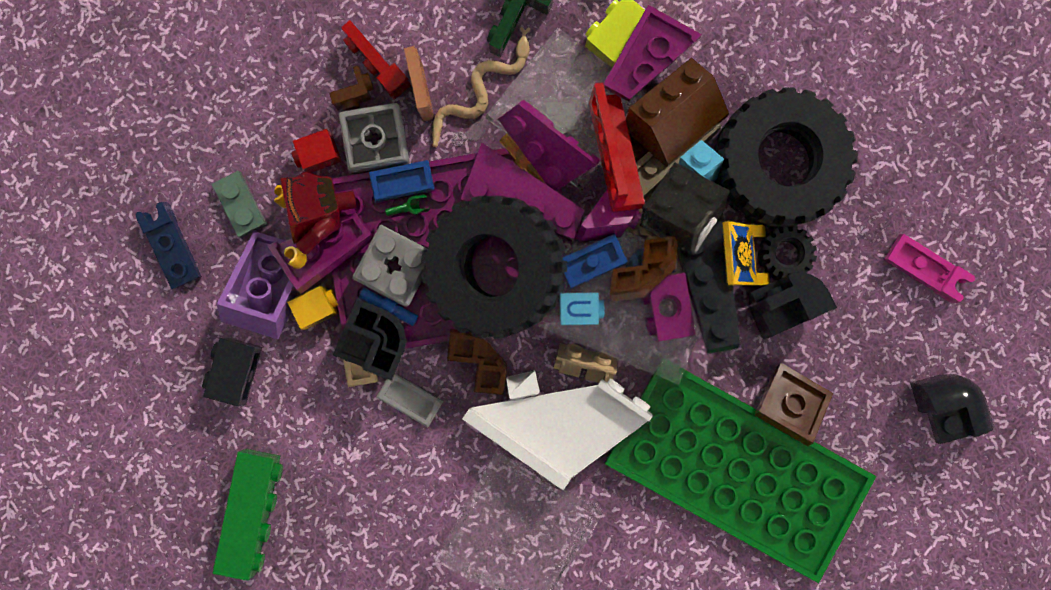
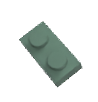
[212,171,267,238]

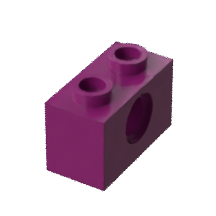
[641,273,696,342]

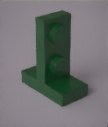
[487,0,553,57]

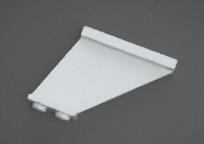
[462,378,653,490]

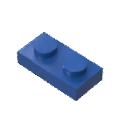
[563,234,628,289]

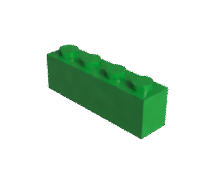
[212,449,283,581]

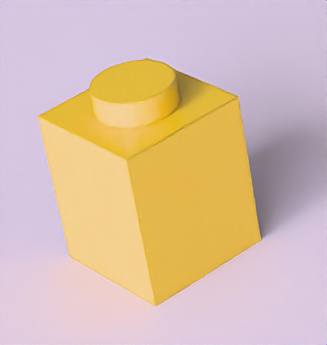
[287,286,339,330]

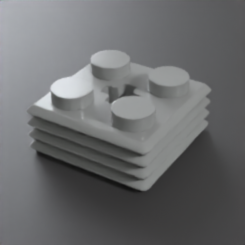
[339,103,410,174]
[353,225,427,306]

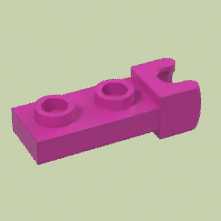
[884,233,975,303]

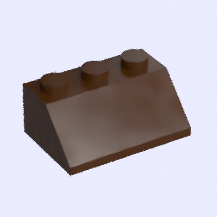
[626,57,729,167]

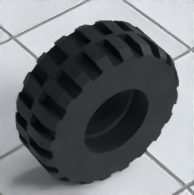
[714,87,858,228]
[421,196,567,339]

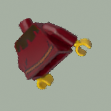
[274,172,357,269]

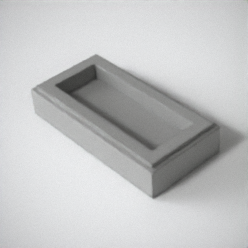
[376,373,444,427]

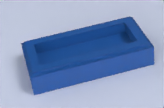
[369,160,435,203]

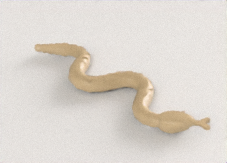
[432,27,530,148]

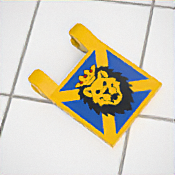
[722,221,770,287]

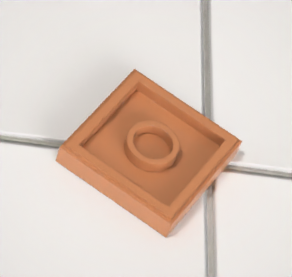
[404,46,434,121]

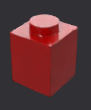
[292,129,342,173]

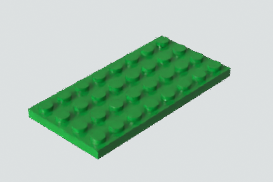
[604,358,877,584]

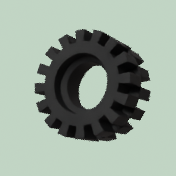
[758,226,817,280]

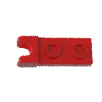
[341,20,411,100]

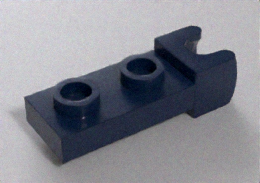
[136,202,202,289]

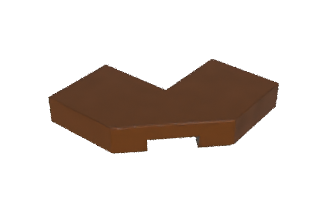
[609,236,678,301]
[447,329,507,395]

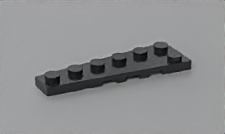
[659,179,741,354]

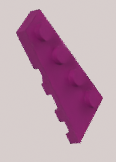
[461,143,586,241]

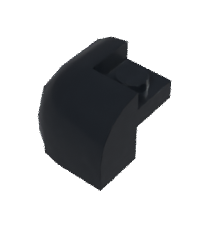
[749,272,837,340]
[333,298,406,381]
[910,374,995,444]

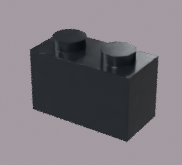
[202,338,262,407]

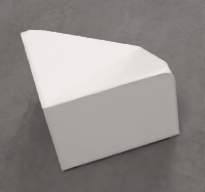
[506,370,540,400]

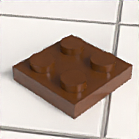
[755,363,834,446]

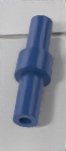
[359,288,419,326]

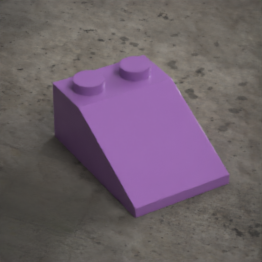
[217,231,297,339]

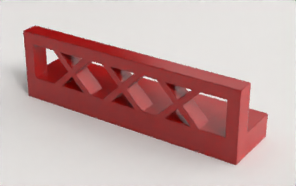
[589,83,645,212]

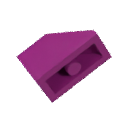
[575,190,643,242]

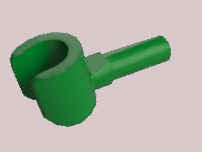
[385,195,430,216]

